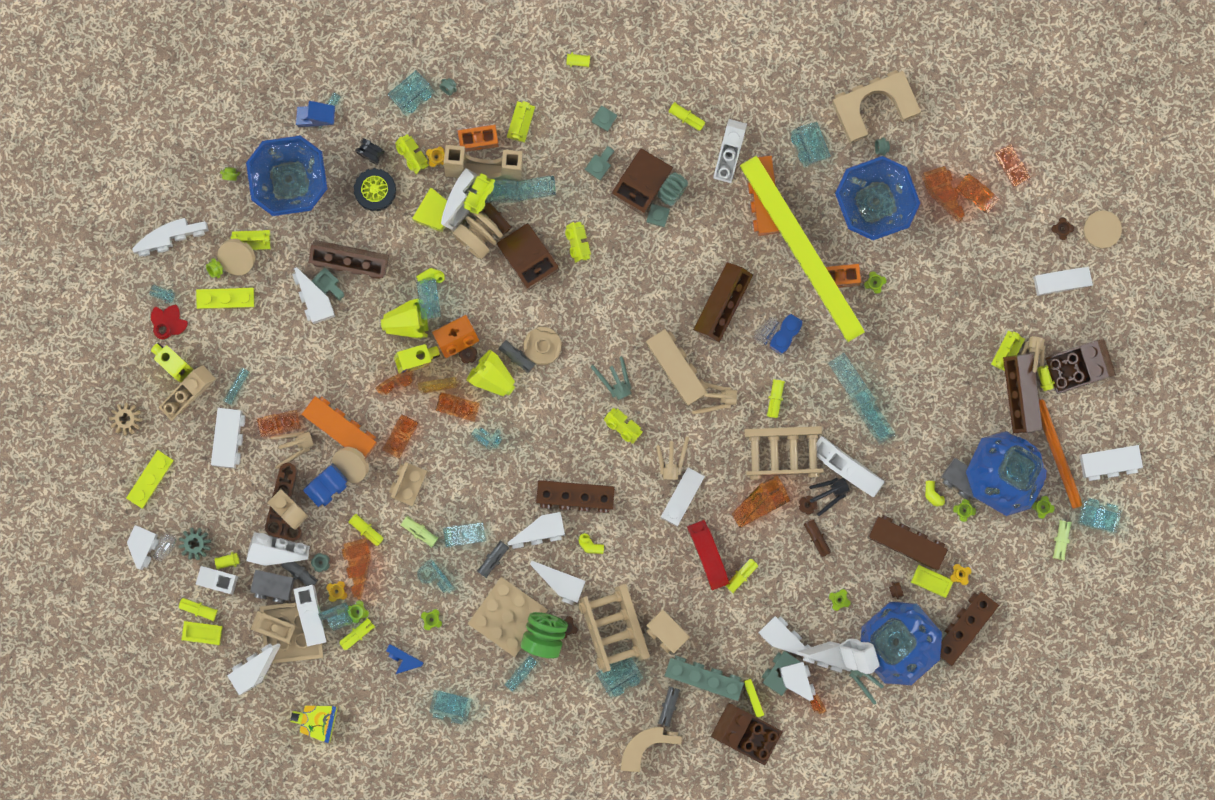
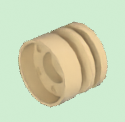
[452,212,503,260]

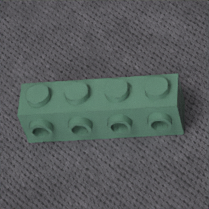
[664,655,744,701]

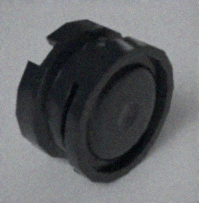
[355,138,385,165]

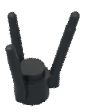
[809,478,850,516]

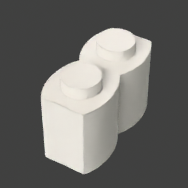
[839,639,880,674]

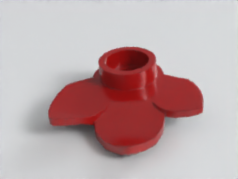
[150,304,188,340]

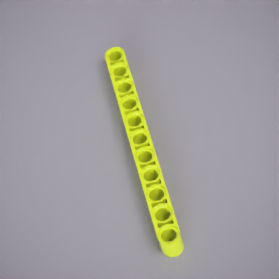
[740,156,865,342]

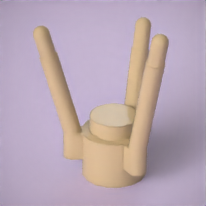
[1021,336,1045,373]
[692,382,737,414]
[270,431,314,469]
[657,437,689,480]

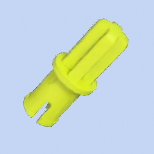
[668,102,705,131]
[767,379,785,418]
[348,514,384,546]
[725,559,758,594]
[179,598,218,621]
[339,618,375,650]

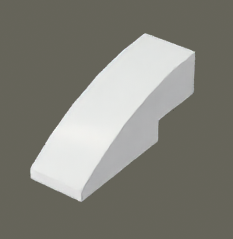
[441,168,478,231]
[1033,267,1093,296]

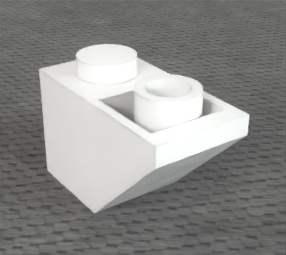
[127,525,159,570]
[196,566,238,595]
[780,662,816,701]

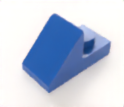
[296,101,335,127]
[386,644,424,674]

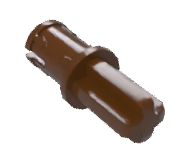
[482,200,512,235]
[803,519,831,557]

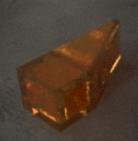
[922,166,965,223]
[732,475,790,528]
[341,538,372,600]

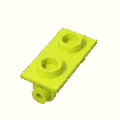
[507,101,535,143]
[395,134,429,174]
[463,173,495,214]
[565,222,591,263]
[231,230,271,250]
[991,331,1025,371]
[604,407,643,444]

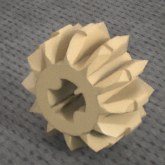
[109,403,143,436]

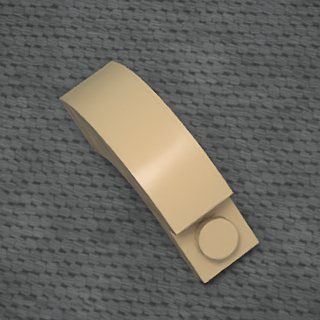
[621,727,682,772]

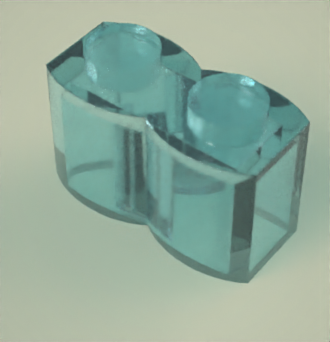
[1077,498,1122,534]

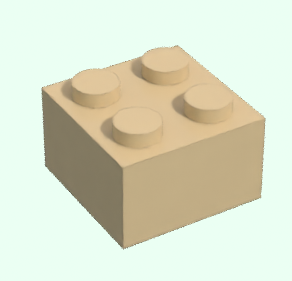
[646,610,690,654]

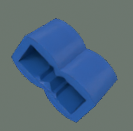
[769,314,802,355]
[303,463,348,507]

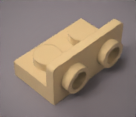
[389,462,427,507]

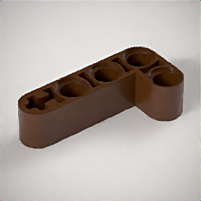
[265,463,302,541]

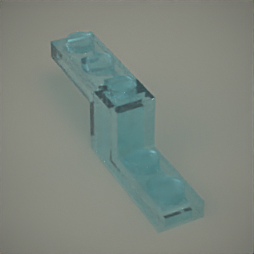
[485,176,556,203]
[828,353,896,445]

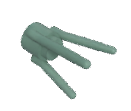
[591,356,632,400]
[849,670,884,705]

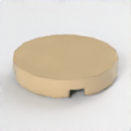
[1083,210,1122,249]
[217,239,255,275]
[524,327,561,365]
[332,447,369,483]

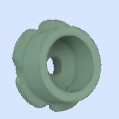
[439,78,457,96]
[875,137,890,156]
[311,553,330,572]

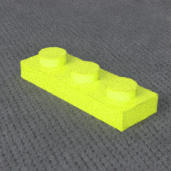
[196,288,255,309]
[126,450,174,509]

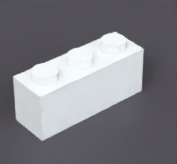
[211,408,245,469]
[1080,445,1143,481]

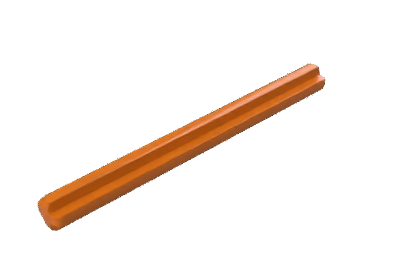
[1039,399,1083,509]

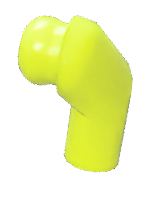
[416,268,445,285]
[925,481,945,507]
[578,533,604,554]

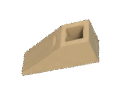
[159,365,216,421]

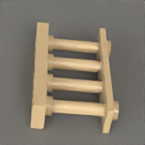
[745,426,824,480]
[578,584,650,673]

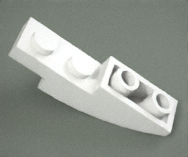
[133,218,209,257]
[816,436,885,497]

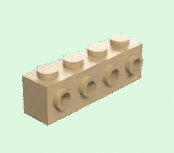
[646,329,708,407]

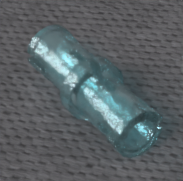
[504,655,538,692]

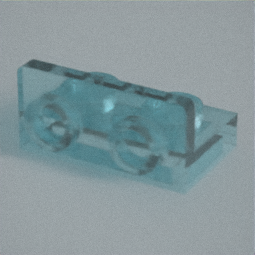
[387,70,435,117]
[790,122,831,168]
[416,278,441,319]
[471,428,502,451]
[596,658,644,698]

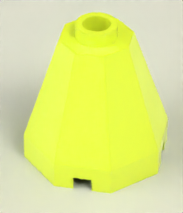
[381,299,429,339]
[466,350,515,396]

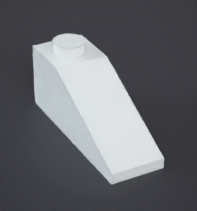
[661,468,705,527]
[530,561,586,605]

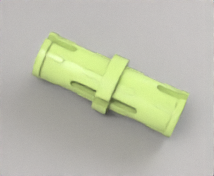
[400,516,438,548]
[1053,520,1072,560]

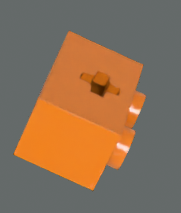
[458,125,499,152]
[826,264,861,288]
[432,315,479,358]

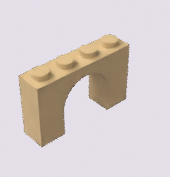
[832,70,921,144]
[444,145,523,183]

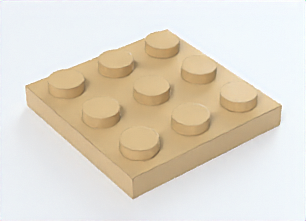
[468,577,548,657]
[260,603,324,664]

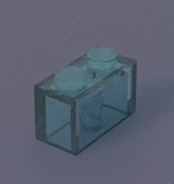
[429,690,473,724]

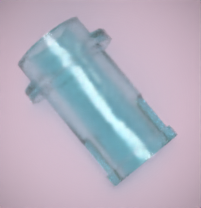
[149,284,175,304]

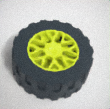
[354,168,396,211]

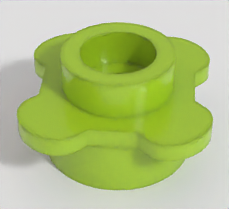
[220,167,240,181]
[206,258,223,278]
[864,271,886,294]
[1032,496,1055,519]
[953,499,976,522]
[829,589,851,611]
[347,600,369,623]
[421,609,442,630]

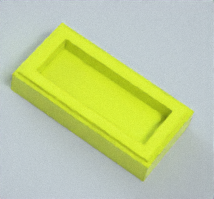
[911,565,953,598]
[181,621,223,645]
[743,679,764,717]

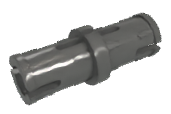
[499,340,535,373]
[477,541,509,578]
[281,561,318,586]
[658,686,680,727]

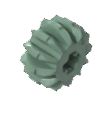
[658,172,688,206]
[178,528,211,560]

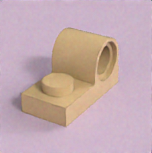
[267,489,309,530]
[250,611,296,644]

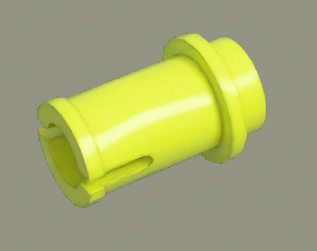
[566,52,590,67]
[1037,365,1055,391]
[214,552,240,570]

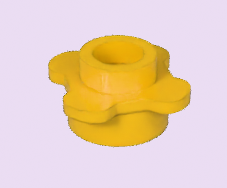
[426,147,445,167]
[950,564,972,585]
[326,581,347,602]

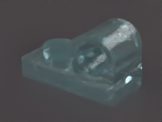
[443,522,486,548]
[417,559,455,594]
[318,602,353,631]

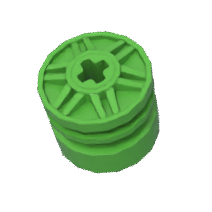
[520,612,568,659]

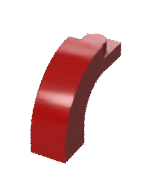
[687,520,730,591]

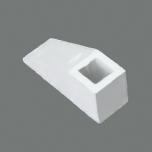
[713,119,747,183]
[292,267,335,324]
[508,512,565,549]
[246,532,310,566]
[293,585,326,646]
[758,616,811,655]
[797,641,851,673]
[227,643,281,695]

